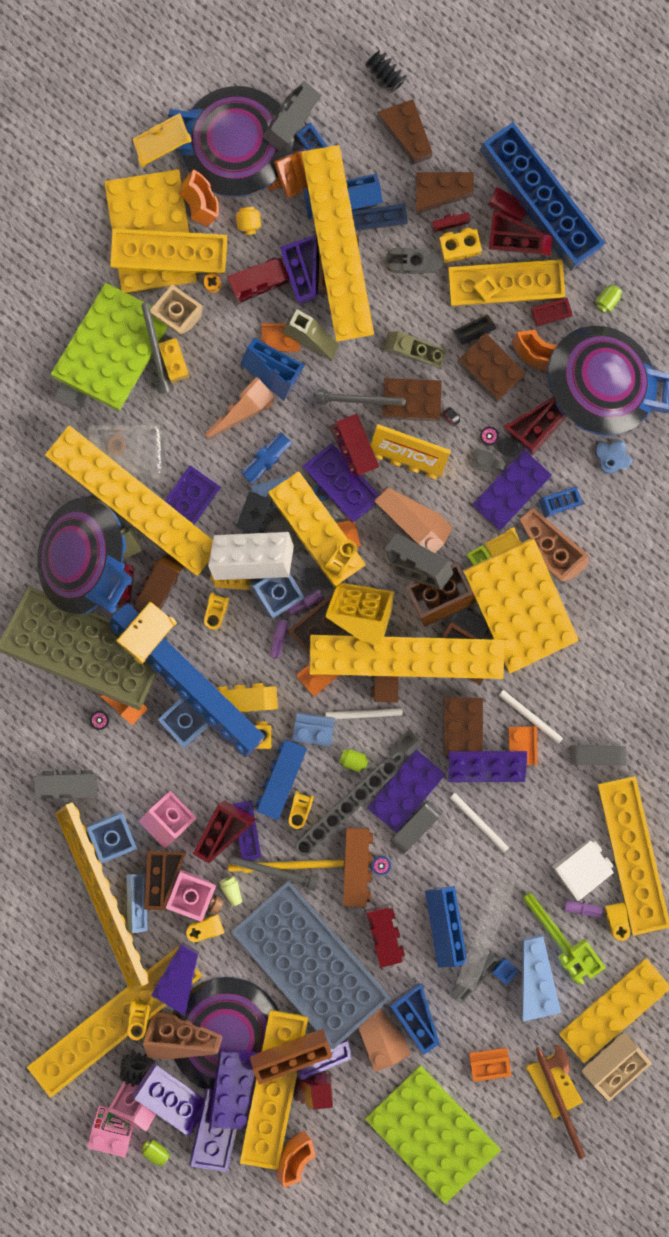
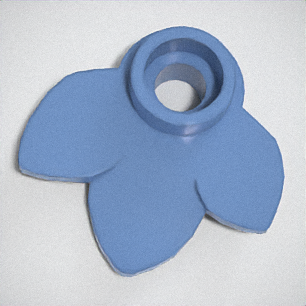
[596,440,633,474]

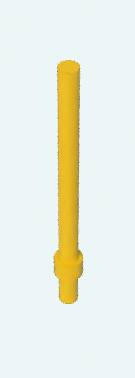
[228,859,344,873]

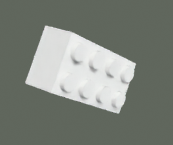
[209,532,294,580]

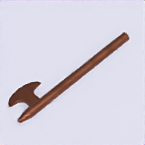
[536,1045,586,1159]

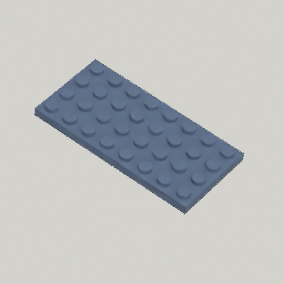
[231,881,391,1050]

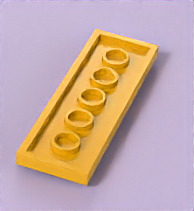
[110,229,228,274]
[448,259,565,306]
[267,471,366,587]
[558,958,669,1063]

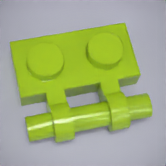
[558,938,606,985]

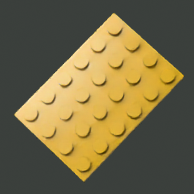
[104,169,197,293]
[463,538,579,673]

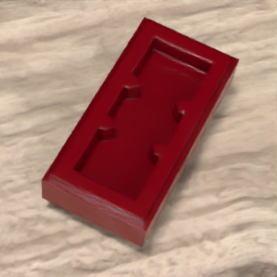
[487,187,526,221]
[431,212,471,232]
[531,297,573,327]

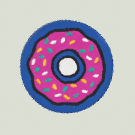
[372,856,391,875]

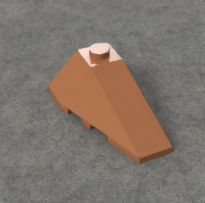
[205,377,275,440]
[374,487,453,553]
[520,508,589,582]
[358,1008,411,1072]
[143,1012,222,1059]

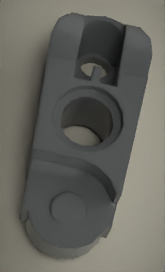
[385,247,443,274]

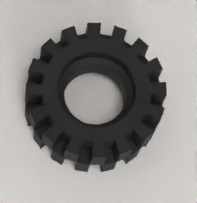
[120,1052,156,1087]

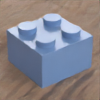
[248,574,305,619]
[158,698,209,748]
[86,810,137,864]

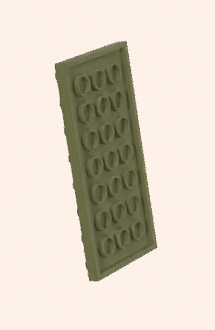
[0,586,157,710]

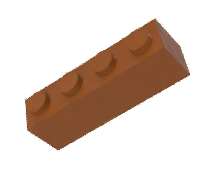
[343,827,373,907]
[250,1029,333,1085]

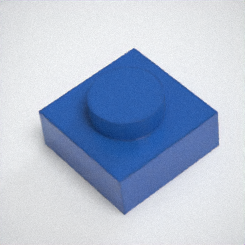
[491,957,519,985]

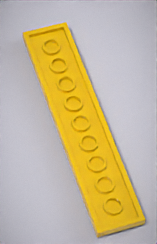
[302,145,374,342]
[45,425,213,577]
[309,635,504,679]
[55,802,149,991]
[27,945,203,1098]

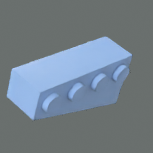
[521,934,561,1022]

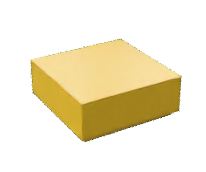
[473,275,500,302]

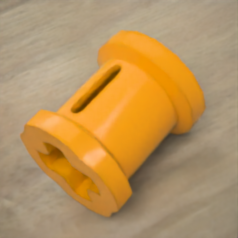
[204,273,222,293]

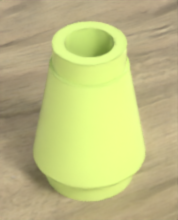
[219,876,242,906]

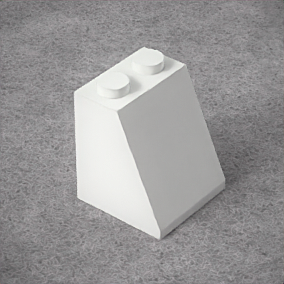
[552,840,614,901]

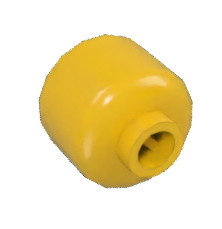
[235,206,261,235]

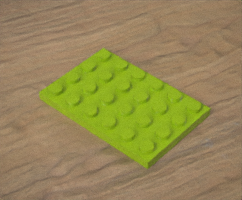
[51,283,168,412]
[365,1064,501,1204]

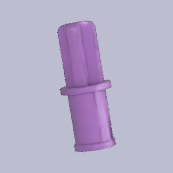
[287,589,324,615]
[270,620,289,659]
[564,899,603,918]

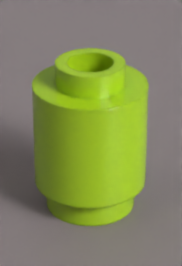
[595,284,622,314]
[339,749,369,773]
[140,1139,170,1167]

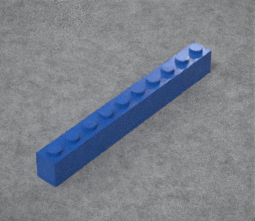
[109,603,265,758]

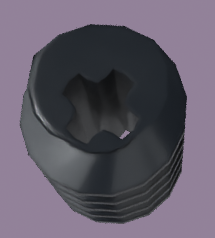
[365,51,407,93]

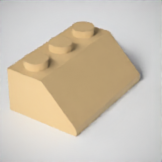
[581,1032,652,1101]

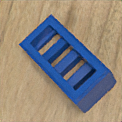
[295,122,328,151]
[539,486,583,518]

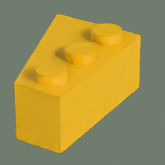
[216,683,278,712]

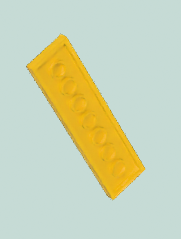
[597,776,669,936]
[240,1010,308,1170]

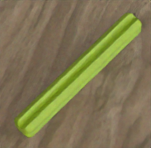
[523,893,572,957]

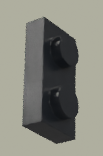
[447,608,488,639]

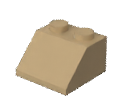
[150,285,203,334]

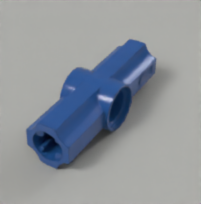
[241,432,292,485]

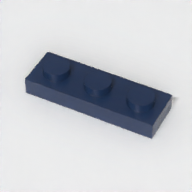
[352,204,408,231]

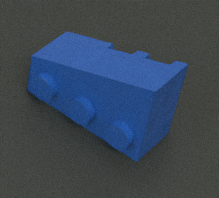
[241,338,305,401]
[387,983,440,1055]

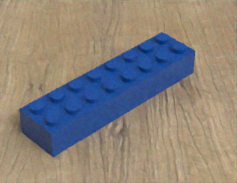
[479,122,605,271]

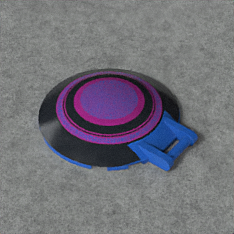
[168,86,293,197]
[547,326,669,436]
[37,498,133,614]
[173,977,279,1090]

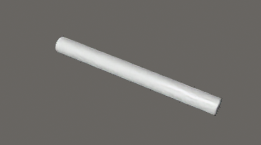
[498,690,563,744]
[326,708,403,719]
[450,793,509,853]

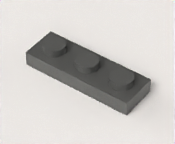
[451,952,500,1004]

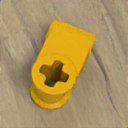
[324,540,357,578]
[204,592,230,631]
[289,791,314,829]
[605,902,630,941]
[186,914,224,942]
[128,1001,151,1040]

